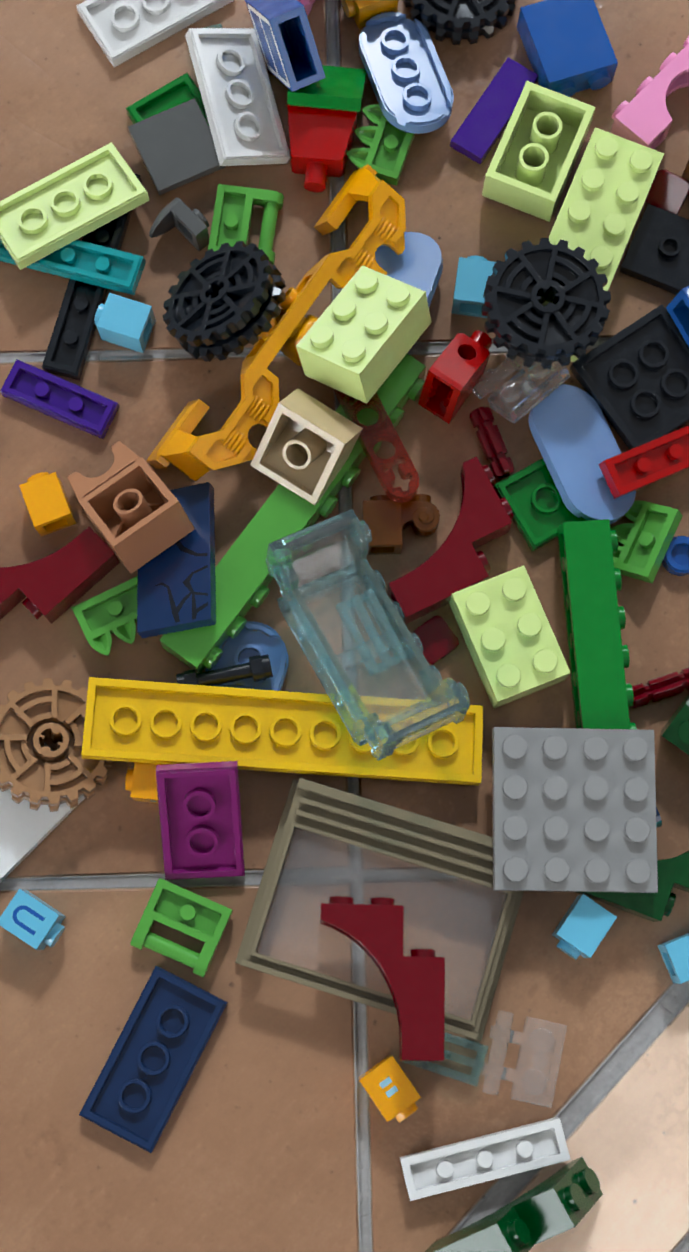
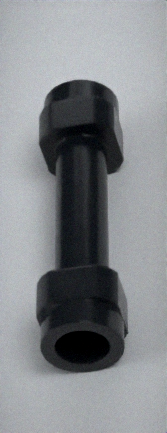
[176,654,273,686]

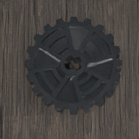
[404,0,516,45]
[481,238,611,369]
[163,241,286,362]

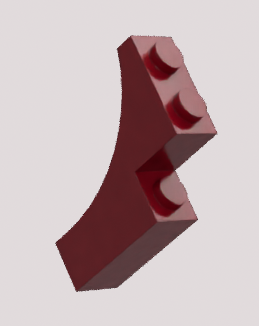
[387,456,514,625]
[0,526,120,624]
[320,896,445,1062]

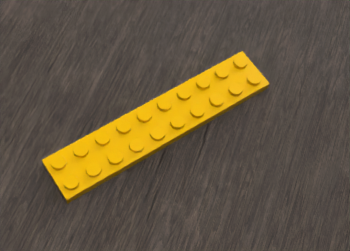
[81,677,483,786]

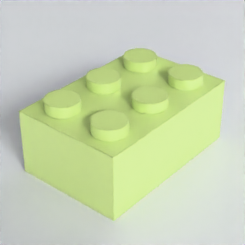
[482,81,596,222]
[296,265,432,404]
[449,565,571,709]

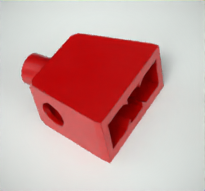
[287,104,357,192]
[418,330,493,424]

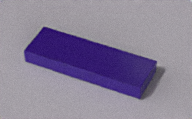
[450,57,539,165]
[0,359,119,439]

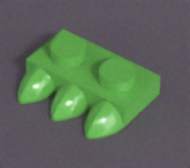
[347,104,415,186]
[611,500,683,583]
[72,576,138,656]

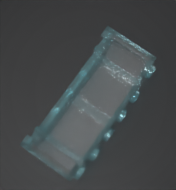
[266,509,470,761]

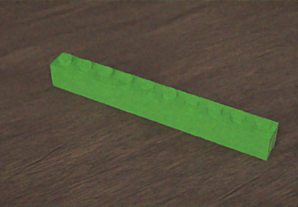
[159,353,426,673]

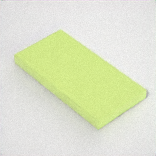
[0,142,150,270]

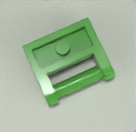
[208,184,284,265]
[130,878,233,978]

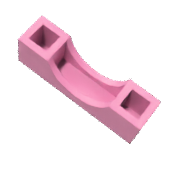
[610,36,689,149]

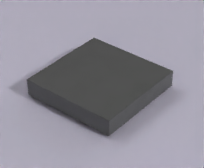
[128,98,226,196]

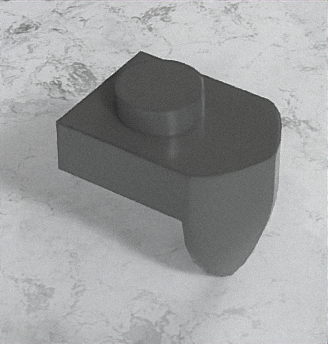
[149,198,209,251]

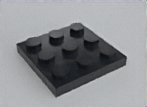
[570,304,689,450]

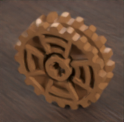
[0,678,114,812]

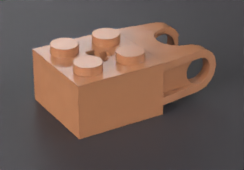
[67,441,195,574]

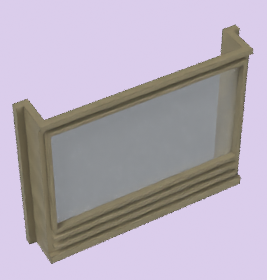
[235,778,524,1041]

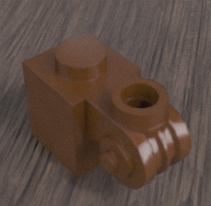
[362,494,440,555]

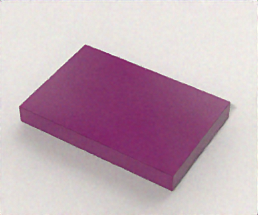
[156,761,245,880]

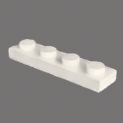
[400,1117,571,1201]

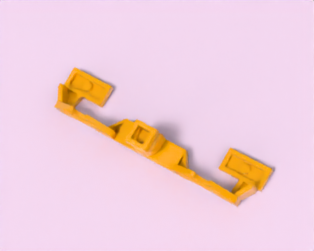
[146,164,406,481]

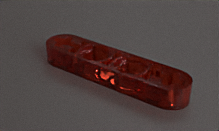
[334,389,420,503]

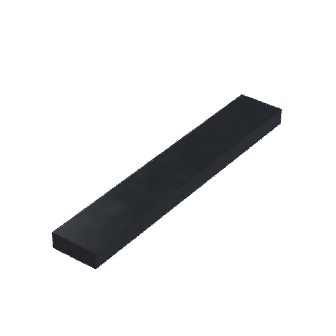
[42,174,142,381]

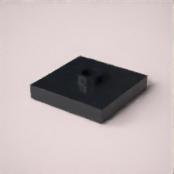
[619,204,689,295]

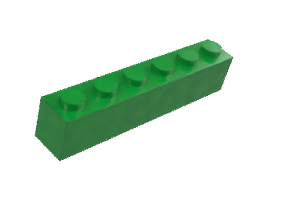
[557,519,637,730]

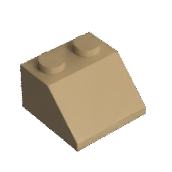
[250,388,363,506]

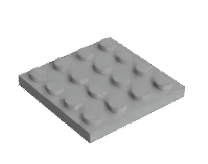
[492,727,658,893]

